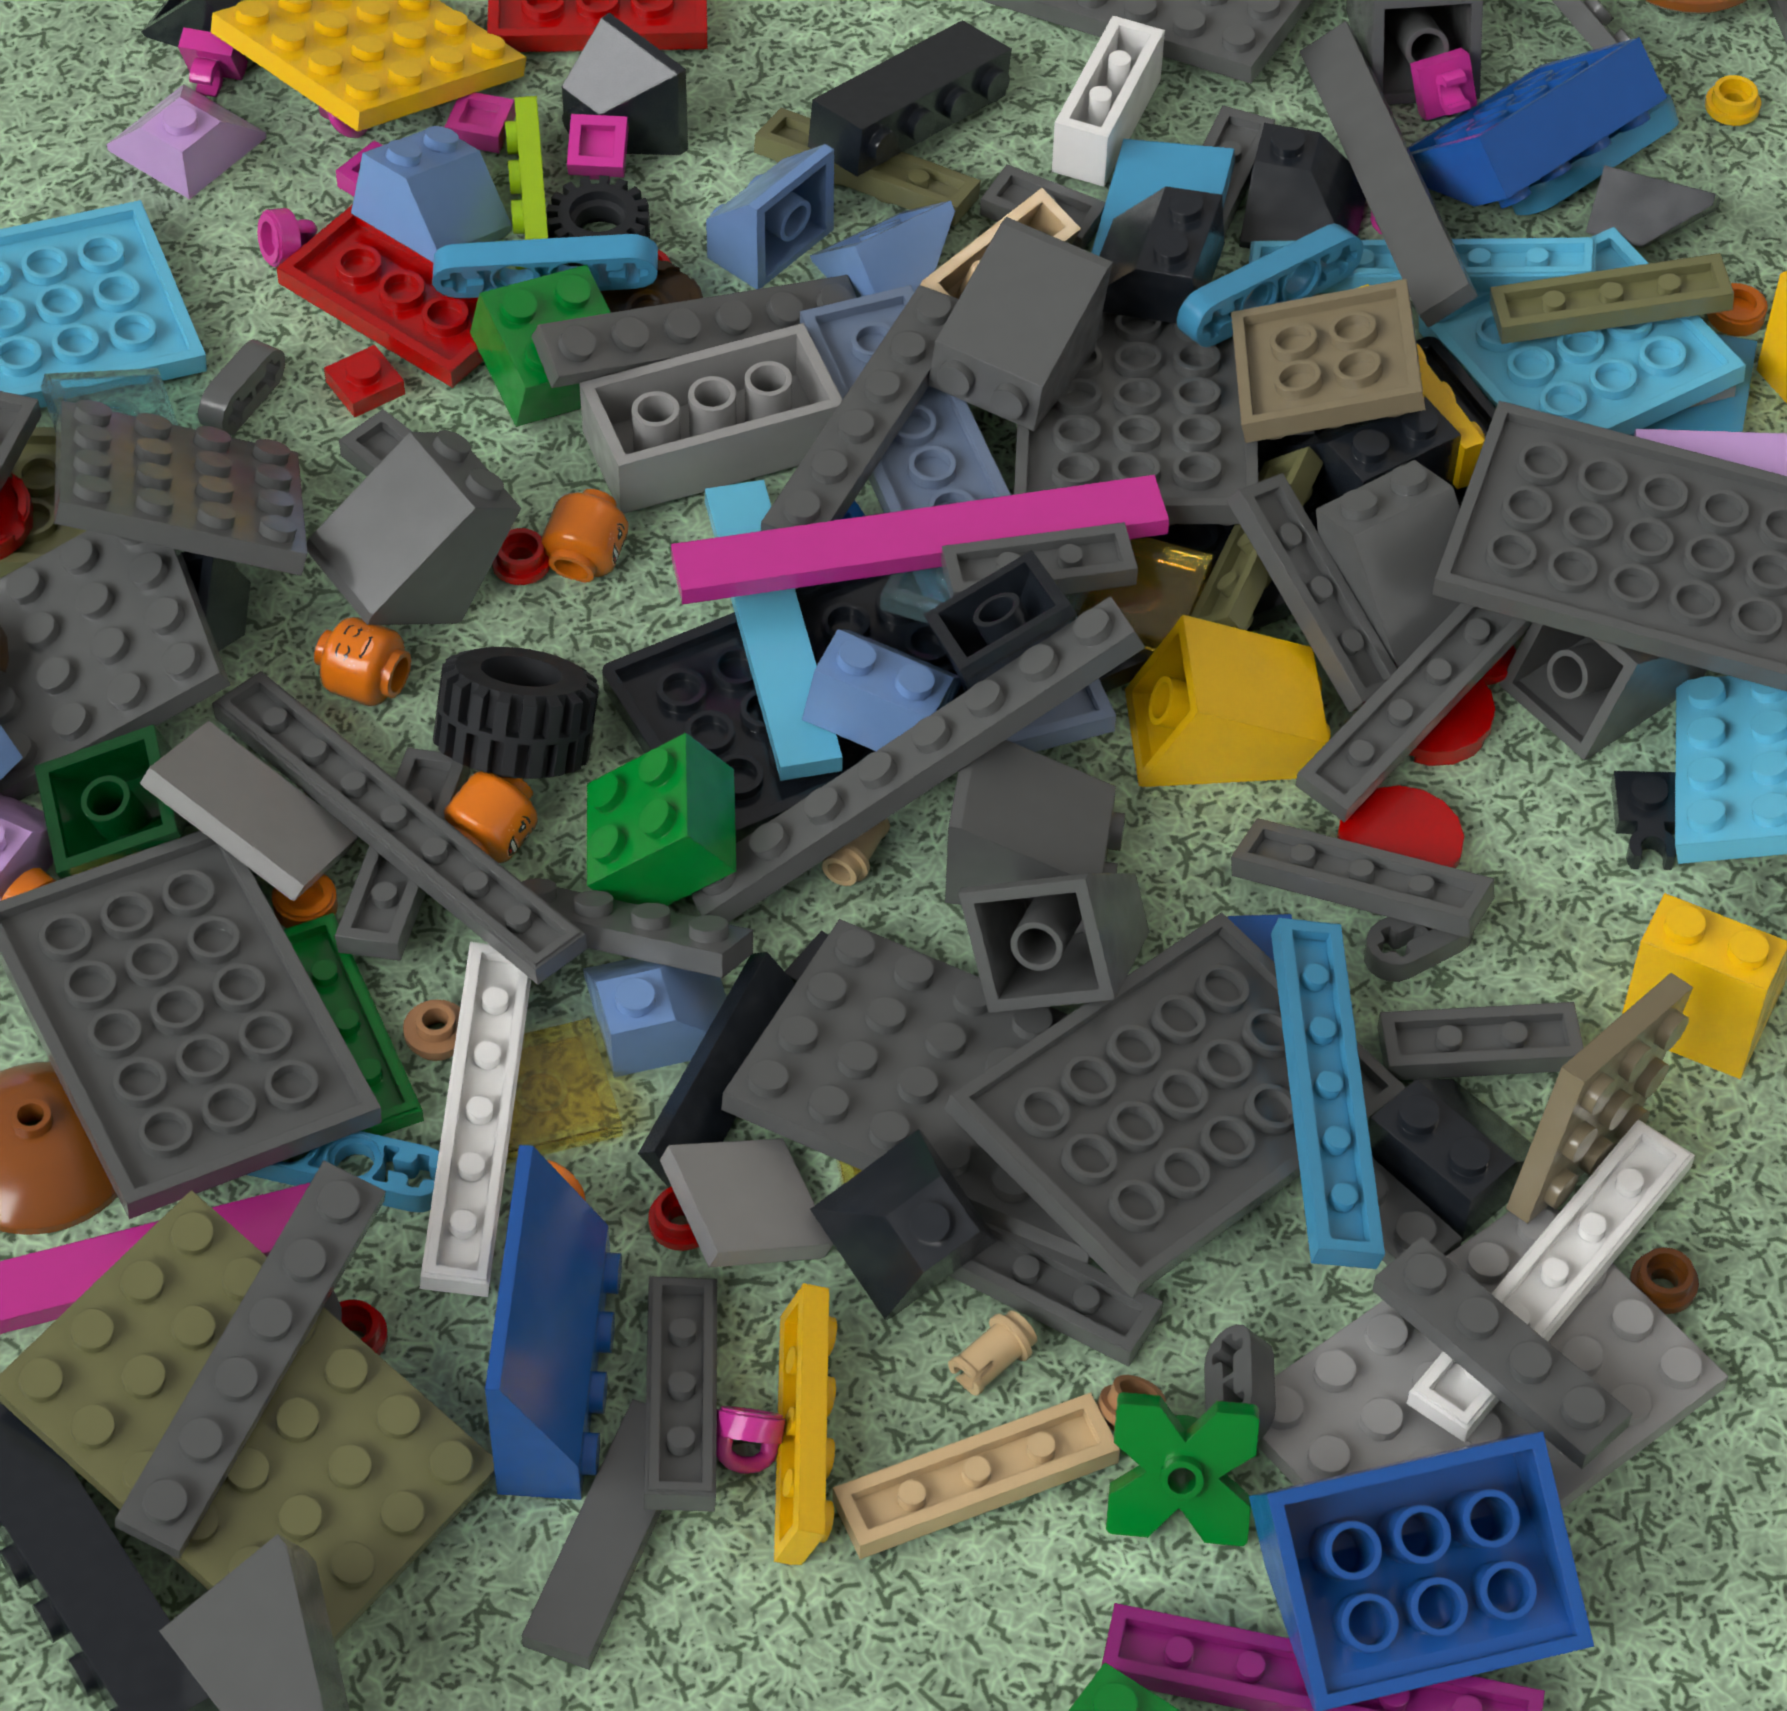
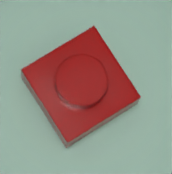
[324,345,405,418]

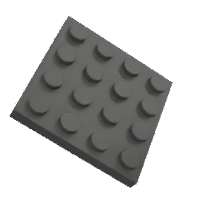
[54,400,308,576]
[0,531,231,801]

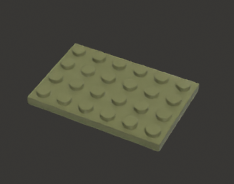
[0,1190,495,1643]

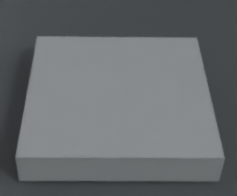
[660,1138,833,1267]

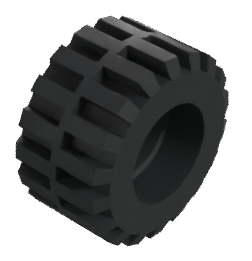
[433,647,599,779]

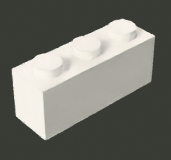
[1052,16,1165,187]

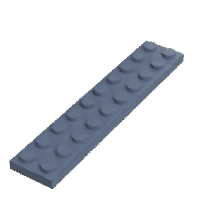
[800,285,1116,752]

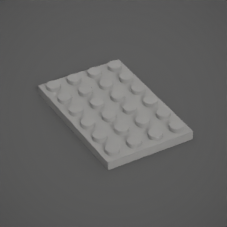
[1257,1205,1728,1509]

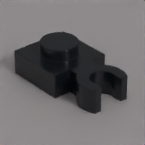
[1611,771,1676,870]

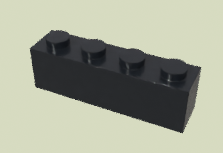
[808,20,1012,177]

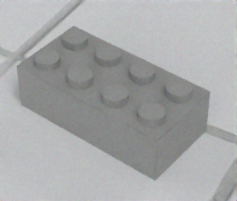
[580,323,843,514]

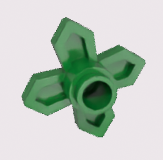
[1106,1392,1259,1546]

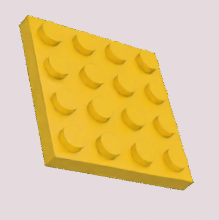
[211,0,526,132]

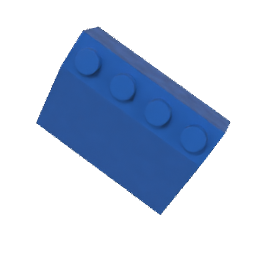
[1408,37,1667,208]
[485,1145,622,1500]
[1249,1431,1594,1711]

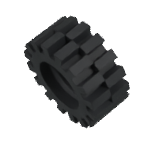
[546,175,650,266]

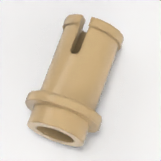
[822,818,890,886]
[948,1310,1037,1396]

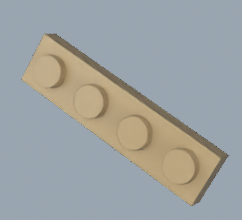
[833,1392,1120,1559]

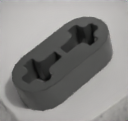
[198,339,285,436]
[1364,917,1474,982]
[1204,1324,1276,1441]

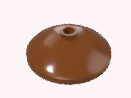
[0,1061,118,1235]

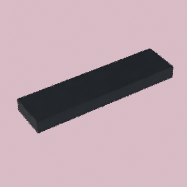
[638,952,795,1188]

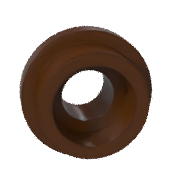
[1629,1247,1699,1314]

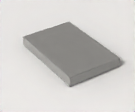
[140,720,358,901]

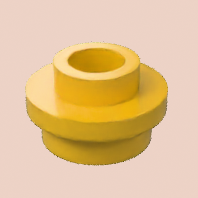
[1705,75,1761,126]

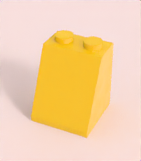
[1125,615,1331,787]
[1622,893,1787,1080]

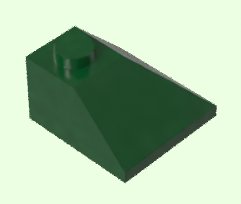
[34,724,188,879]

